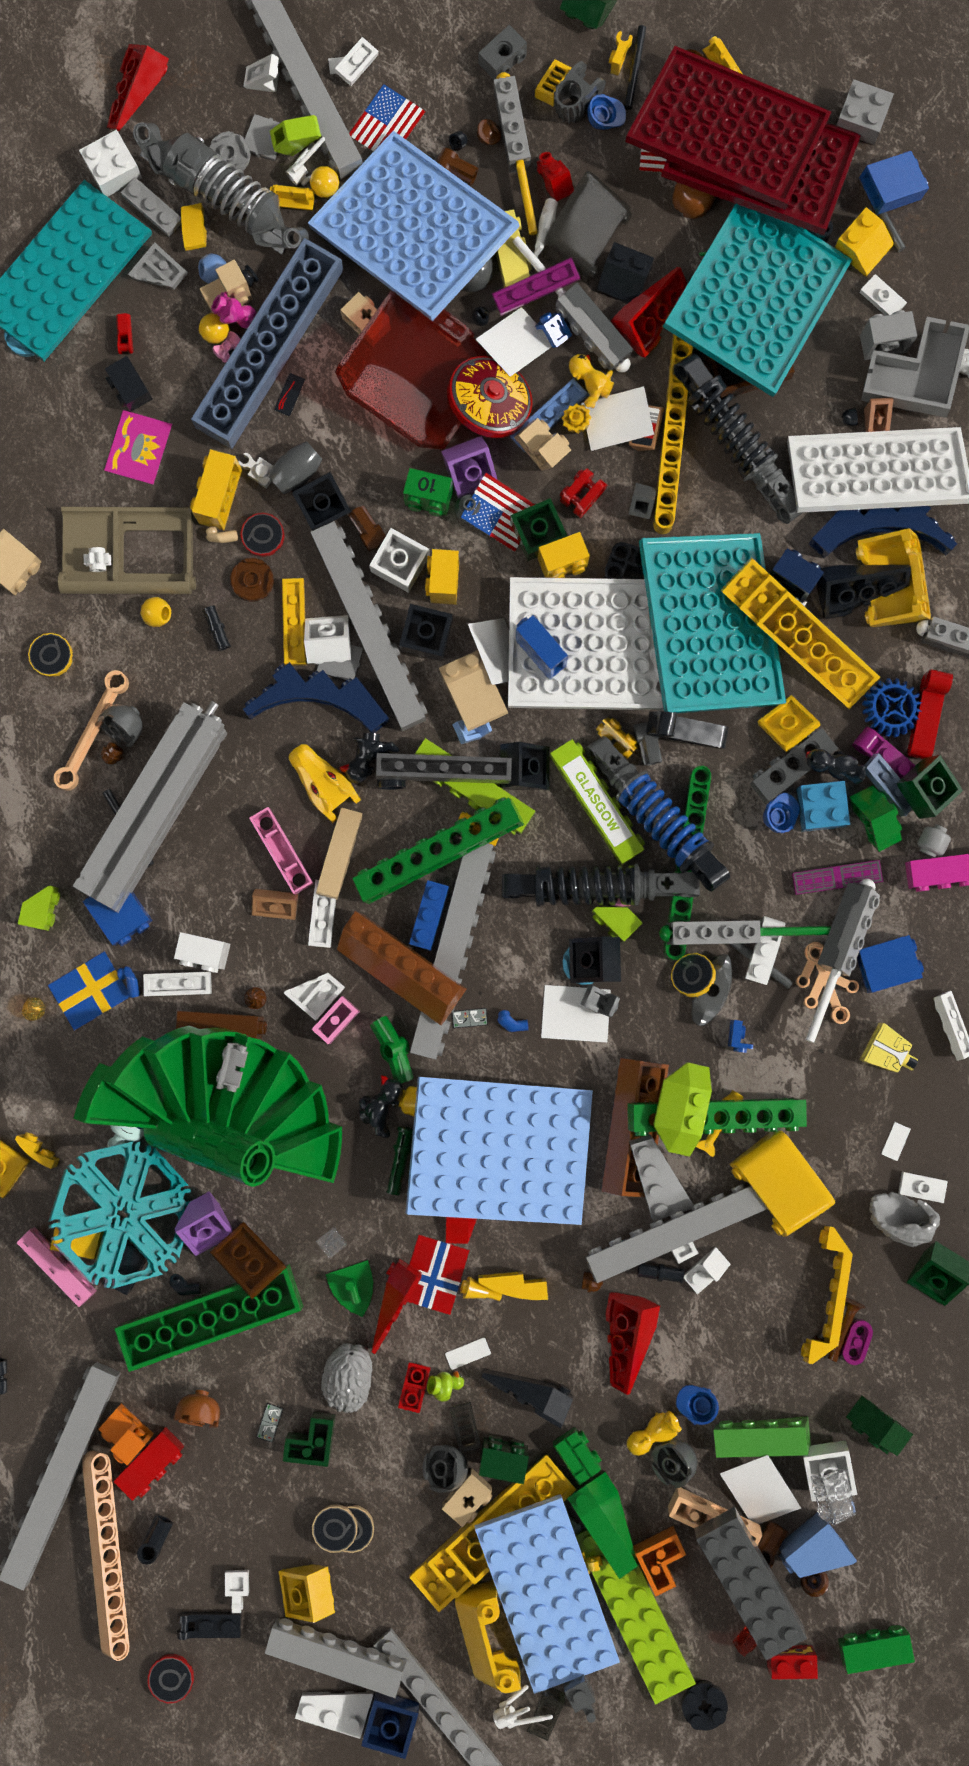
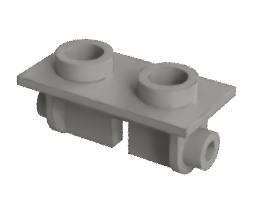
[216,1043,248,1092]

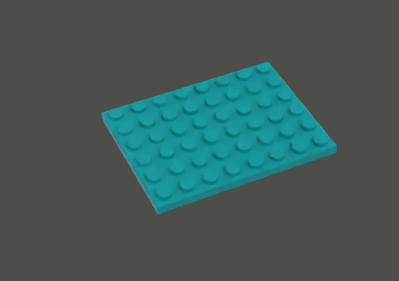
[662,204,852,397]
[639,533,786,713]

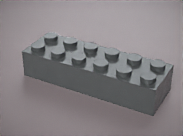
[695,1507,807,1660]

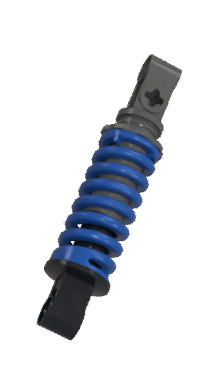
[584,736,730,892]

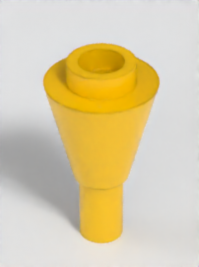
[460,1276,502,1301]

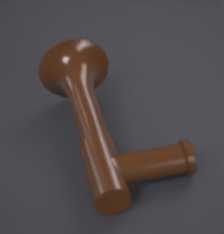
[813,1298,866,1362]

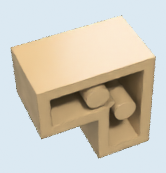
[200,259,253,313]
[514,418,571,471]

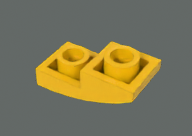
[181,203,207,251]
[15,1132,60,1169]

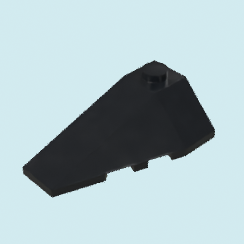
[817,565,911,619]
[481,1368,573,1429]

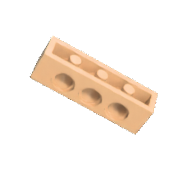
[668,1487,762,1546]

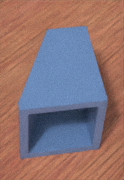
[779,1511,857,1578]

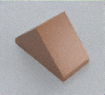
[864,398,893,432]

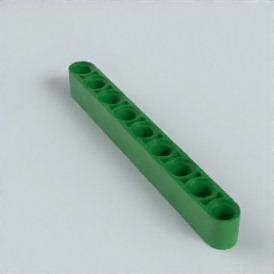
[663,766,711,960]

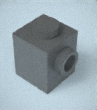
[629,483,657,519]

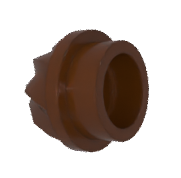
[101,742,124,765]
[244,987,267,1009]
[582,1271,603,1293]

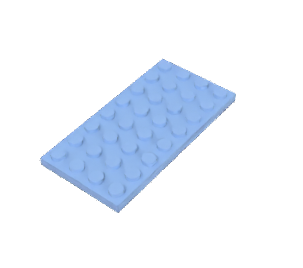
[474,1494,620,1694]

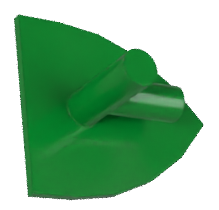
[325,1260,373,1317]

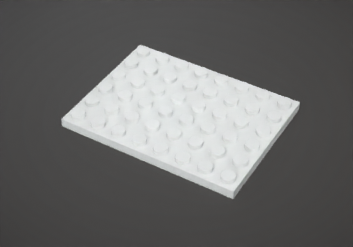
[508,577,664,710]

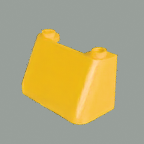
[856,528,931,627]
[730,1131,835,1237]
[455,1580,521,1693]

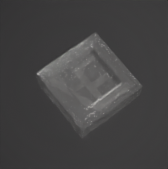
[316,1227,347,1259]

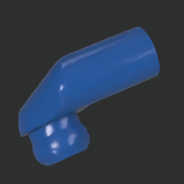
[117,966,140,998]
[498,1010,528,1032]

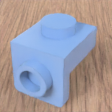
[452,720,492,744]

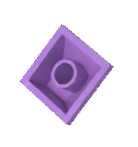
[175,1191,233,1256]

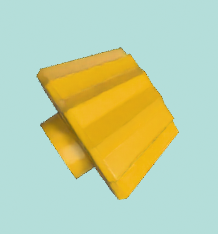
[561,403,592,434]

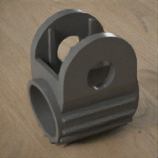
[554,61,606,124]

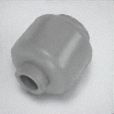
[917,824,951,858]

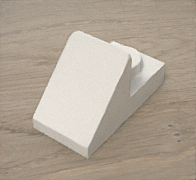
[244,54,279,92]
[684,1247,730,1294]

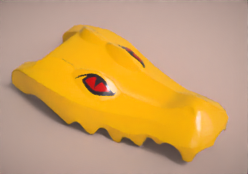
[289,744,361,823]

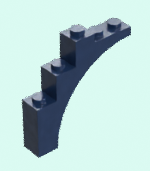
[809,506,957,558]
[243,662,390,733]

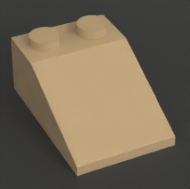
[0,529,41,596]
[439,650,508,732]

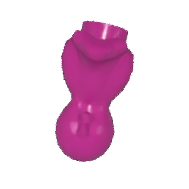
[211,292,257,329]

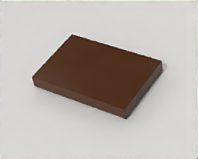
[210,1221,287,1299]

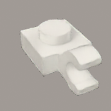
[225,1570,249,1613]

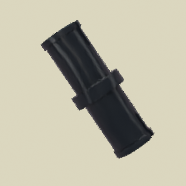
[202,605,231,651]
[637,1264,684,1283]

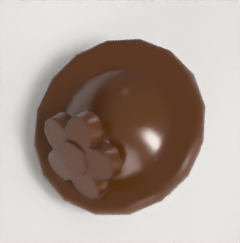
[477,119,501,146]
[801,1572,829,1597]

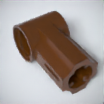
[436,148,479,186]
[348,505,386,552]
[758,1520,788,1568]

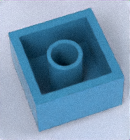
[796,781,850,832]

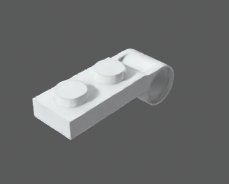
[745,916,785,985]

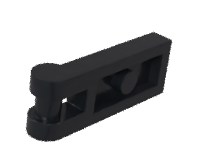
[177,1612,242,1640]

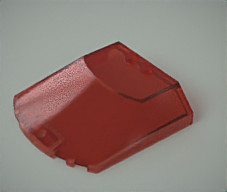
[335,291,487,450]

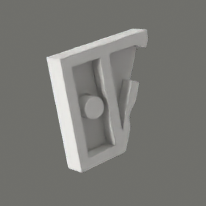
[284,973,345,1021]

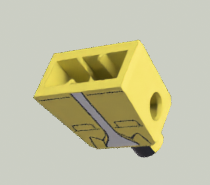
[859,1023,918,1073]

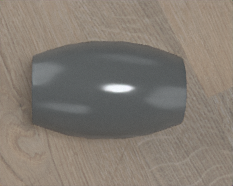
[268,441,323,495]

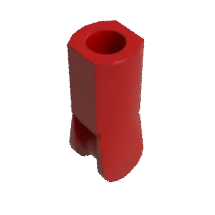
[116,313,134,355]

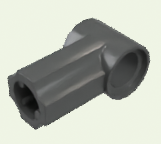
[633,722,662,766]

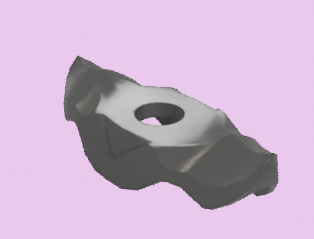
[691,954,732,1026]

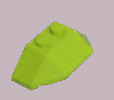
[653,1062,712,1157]

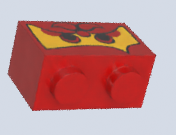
[767,1645,818,1679]

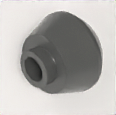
[455,494,480,523]

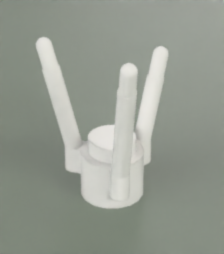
[285,137,325,186]
[493,1685,553,1729]

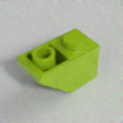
[269,115,321,156]
[18,886,60,931]
[592,907,643,943]

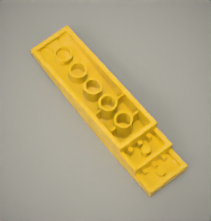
[721,557,880,709]
[409,1454,576,1612]

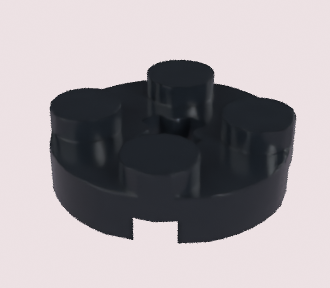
[681,1680,728,1731]

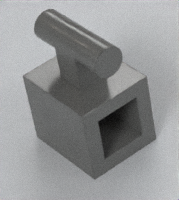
[563,1674,596,1723]

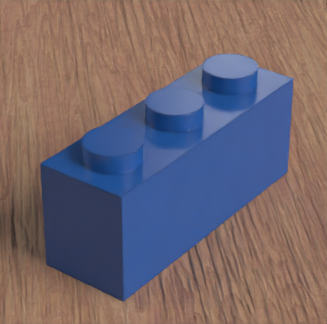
[409,880,449,951]

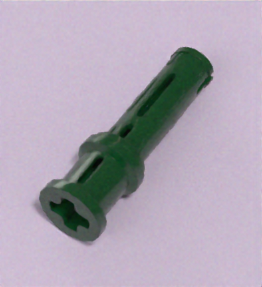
[386,1126,413,1196]

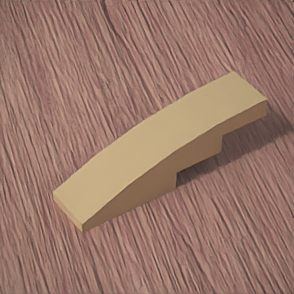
[316,808,363,899]

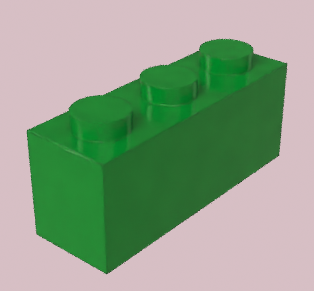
[838,1625,915,1674]

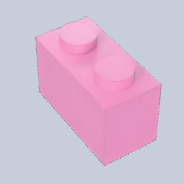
[312,996,360,1044]

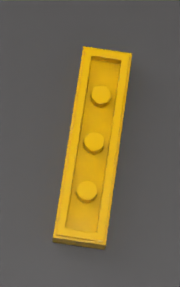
[282,578,306,666]

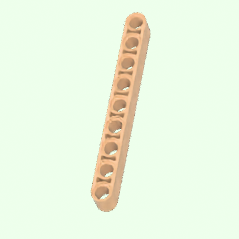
[82,1450,129,1661]

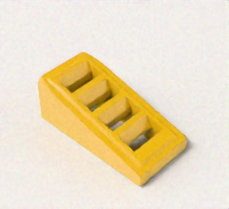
[535,59,572,107]

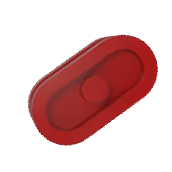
[559,468,608,518]

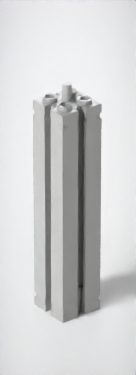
[73,701,227,913]

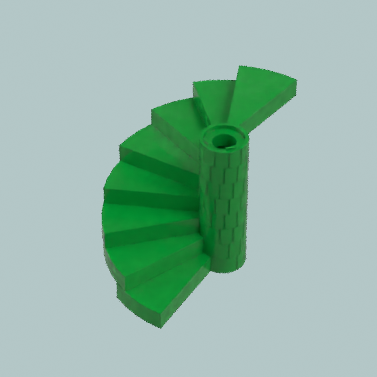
[73,1026,342,1187]

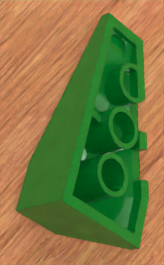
[568,1472,638,1579]

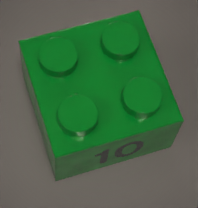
[403,468,453,517]

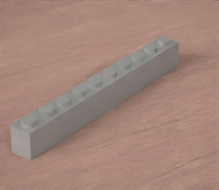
[245,0,363,180]
[311,521,428,731]
[410,844,496,1060]
[585,1184,767,1283]
[0,1362,121,1590]

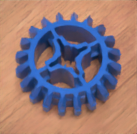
[862,678,922,737]

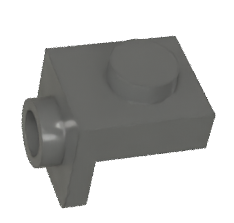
[581,984,620,1018]

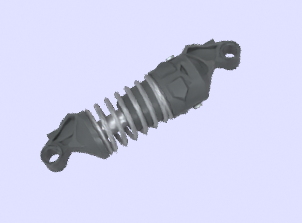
[133,123,309,254]

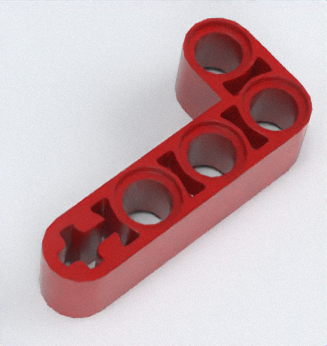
[907,669,953,759]

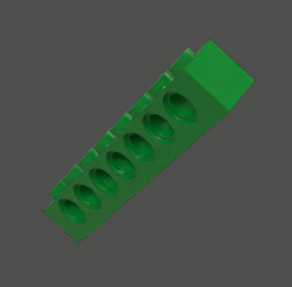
[352,797,525,904]
[627,1098,807,1136]

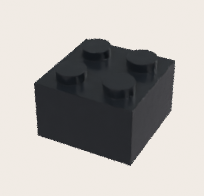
[399,604,453,661]

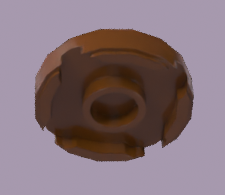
[230,558,274,602]

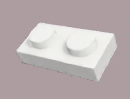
[335,37,379,86]

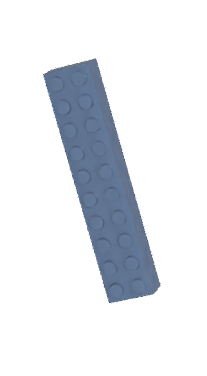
[191,238,343,449]

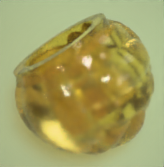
[22,997,46,1021]

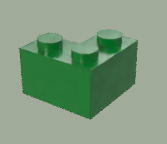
[849,785,902,852]

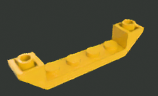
[801,1226,853,1364]

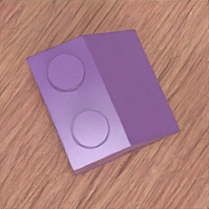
[441,436,498,499]

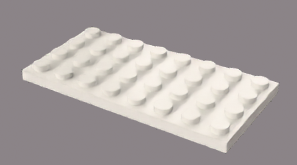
[787,427,969,513]

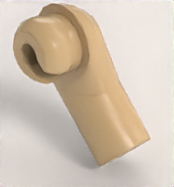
[206,527,238,543]

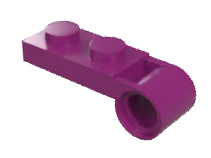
[852,727,915,779]

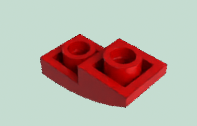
[398,1362,431,1413]

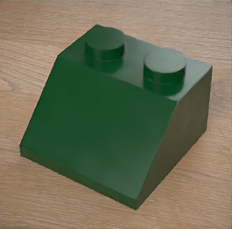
[560,0,617,29]
[907,1241,969,1306]

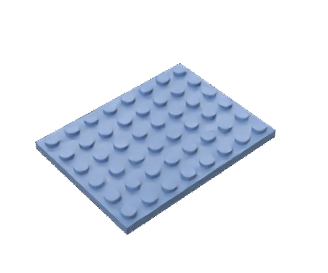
[308,131,520,321]
[406,1077,593,1225]

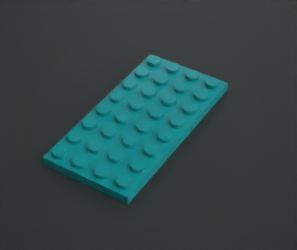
[0,180,152,362]

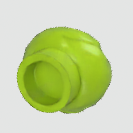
[427,1371,464,1402]

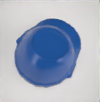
[587,94,626,130]
[763,793,800,833]
[676,1385,719,1425]

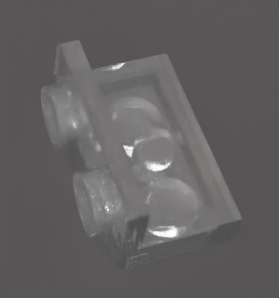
[811,1469,856,1525]

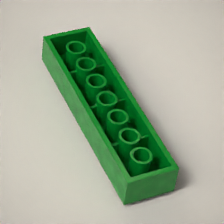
[115,1264,304,1372]

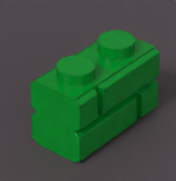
[553,1427,602,1485]

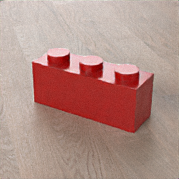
[113,1427,184,1501]

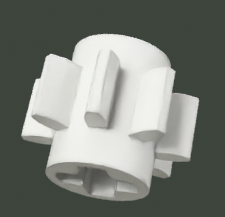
[83,547,111,572]

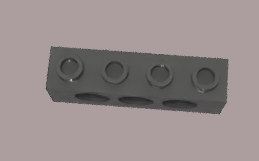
[750,728,838,804]

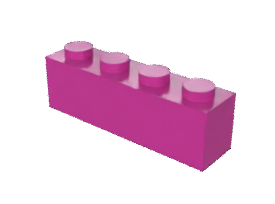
[905,854,969,892]

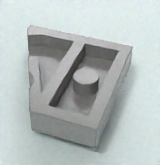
[128,242,188,289]

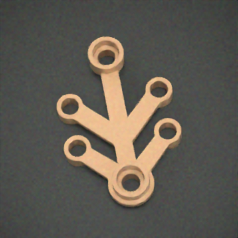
[795,942,859,1024]

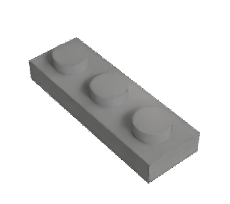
[121,177,181,237]

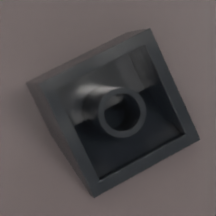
[596,242,654,304]
[292,471,351,531]
[500,742,550,790]
[569,937,621,983]

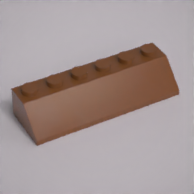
[337,911,467,1026]
[602,1058,669,1197]

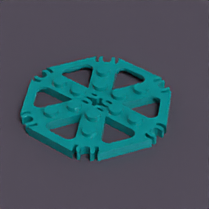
[48,1141,191,1289]

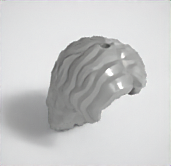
[869,1192,940,1247]
[321,1343,373,1413]

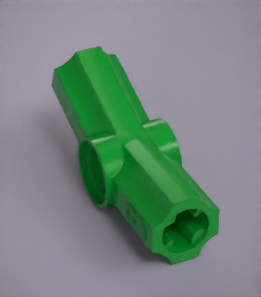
[370,1016,414,1083]

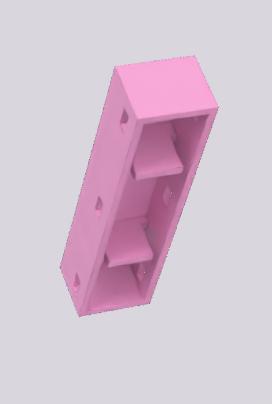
[249,807,314,895]
[17,1227,97,1307]

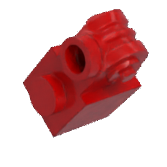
[537,152,574,201]

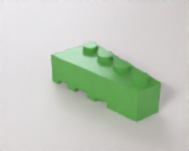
[714,1416,811,1458]

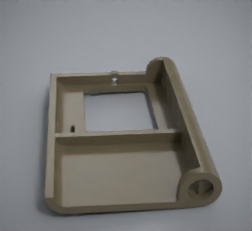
[58,507,196,594]

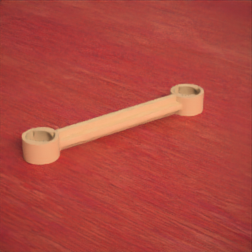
[54,670,129,791]

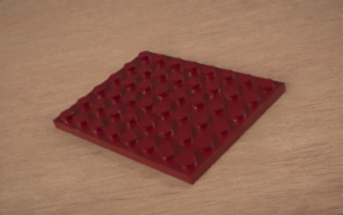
[625,46,831,210]
[661,122,861,235]

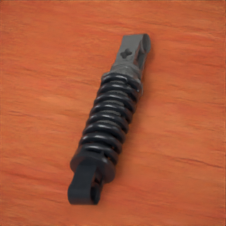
[674,353,803,524]
[502,864,700,907]

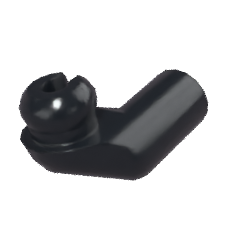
[169,1273,201,1296]

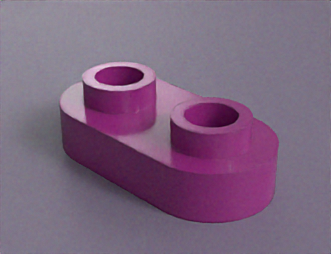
[841,1319,873,1365]

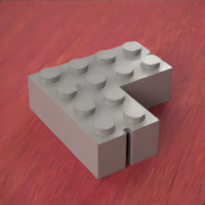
[861,317,969,418]

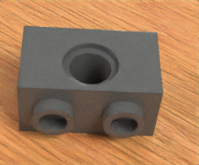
[478,25,527,80]

